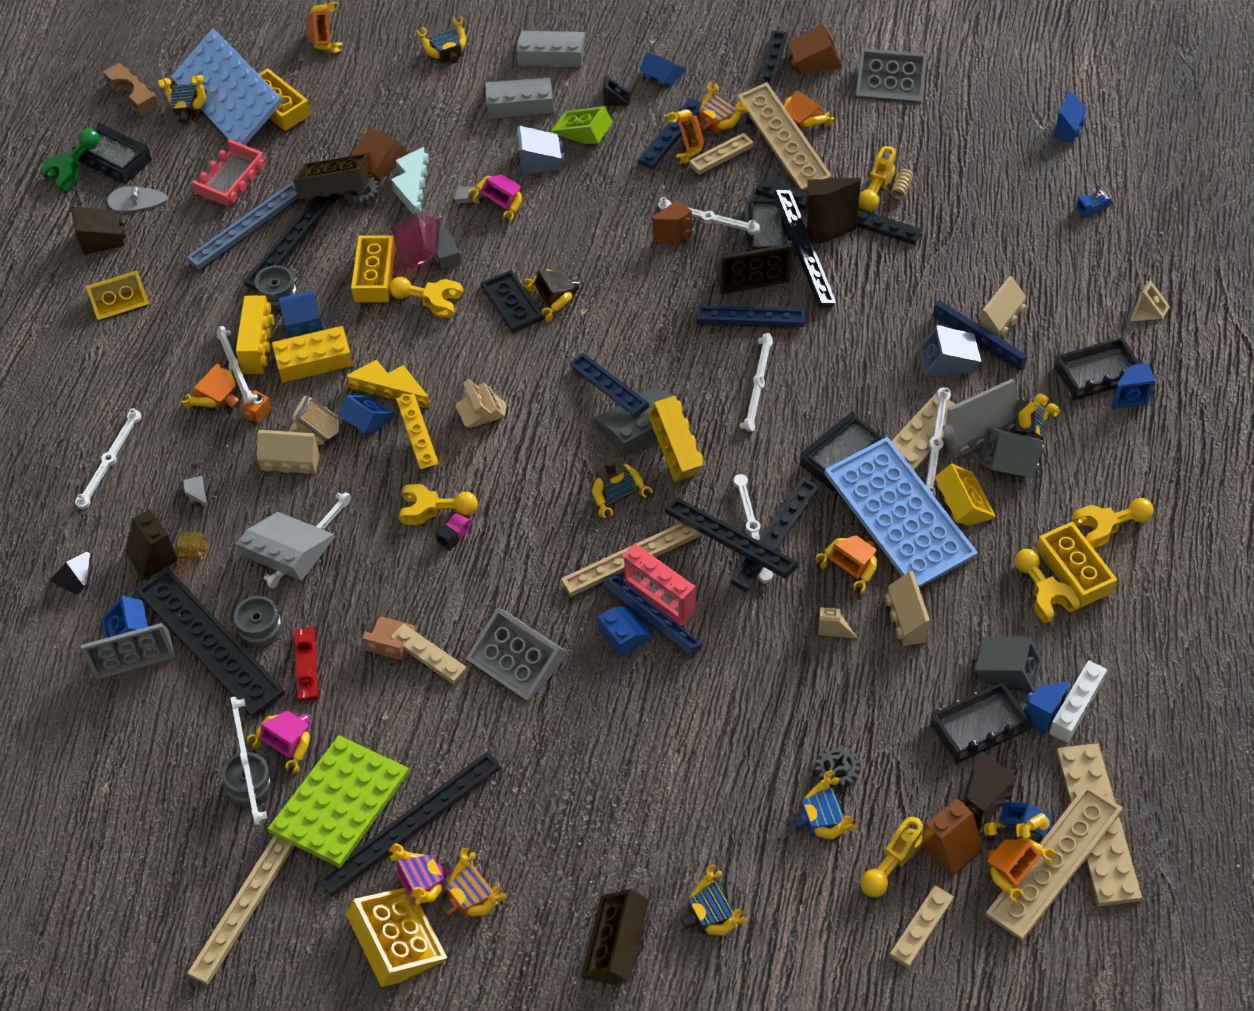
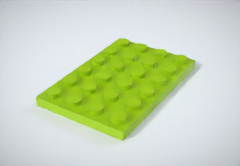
[268,735,409,868]

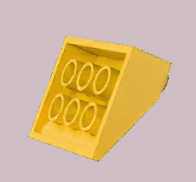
[346,888,447,988]

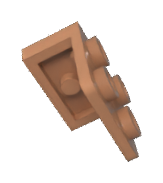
[362,617,416,661]

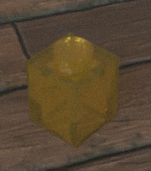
[176,532,208,559]

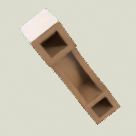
[103,63,158,117]

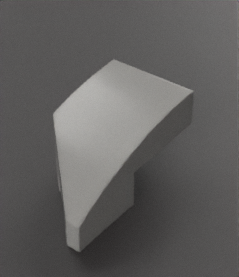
[454,186,485,205]
[183,476,207,507]

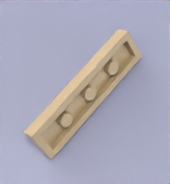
[689,133,754,175]
[391,623,466,685]
[889,885,954,969]

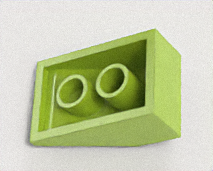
[551,106,613,144]

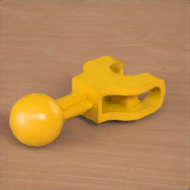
[859,146,896,212]
[389,277,463,318]
[399,484,478,525]
[1071,498,1154,549]
[1014,549,1080,624]
[860,817,923,898]

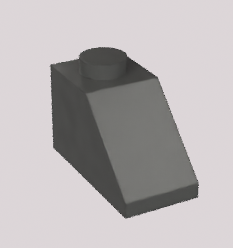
[433,229,461,270]

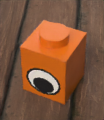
[241,390,272,424]

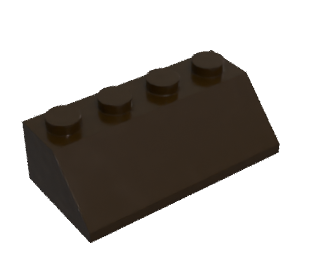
[581,889,649,985]

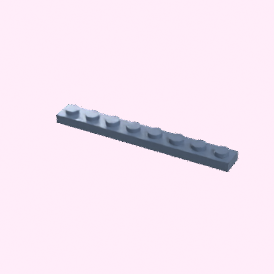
[186,182,298,270]

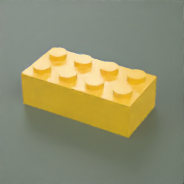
[258,69,311,131]
[351,236,396,302]
[236,295,274,374]
[272,326,353,383]
[647,396,704,483]
[1036,522,1117,608]

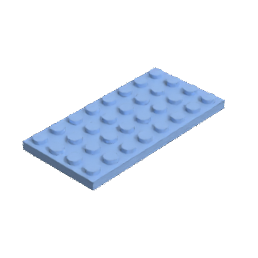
[171,28,284,145]
[824,437,978,588]

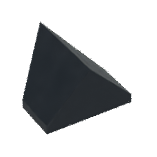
[603,75,631,106]
[49,552,90,594]

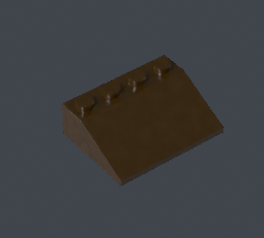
[293,153,370,200]
[805,177,861,244]
[716,244,792,294]

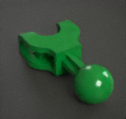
[40,128,100,192]

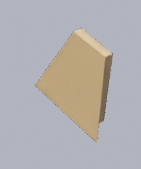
[1129,280,1170,322]
[818,607,858,639]

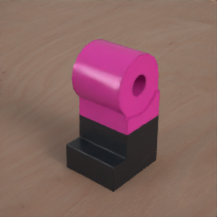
[435,513,471,550]

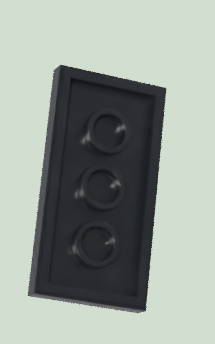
[480,270,544,333]

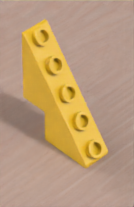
[347,359,430,408]
[396,394,439,469]

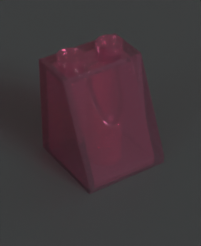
[391,213,440,269]

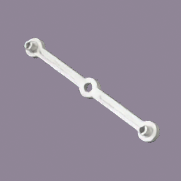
[658,197,760,235]
[217,326,257,404]
[740,333,773,432]
[925,388,951,497]
[75,408,142,509]
[734,474,773,584]
[264,492,351,589]
[231,697,267,826]

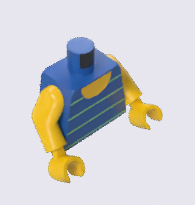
[792,770,856,840]
[984,802,1053,838]

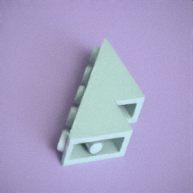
[391,147,429,218]

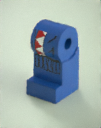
[1075,190,1112,218]

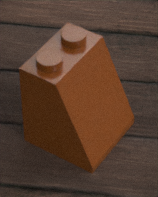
[788,24,842,73]
[351,126,408,180]
[921,798,983,876]

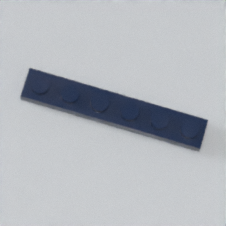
[638,98,701,170]
[933,300,1027,371]
[697,305,805,327]
[569,352,650,418]
[603,576,703,654]

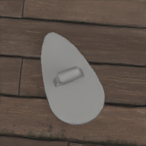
[107,186,168,213]

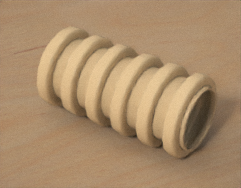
[891,169,914,200]

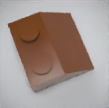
[652,200,692,244]

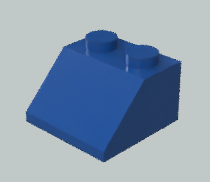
[639,52,686,86]
[1054,91,1087,143]
[278,291,323,337]
[1111,363,1155,409]
[338,395,395,434]
[101,596,148,638]
[598,607,654,657]
[1023,681,1070,734]

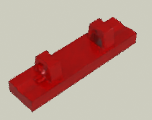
[294,627,319,702]

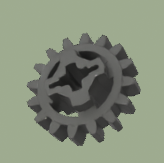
[344,175,380,207]
[815,745,861,790]

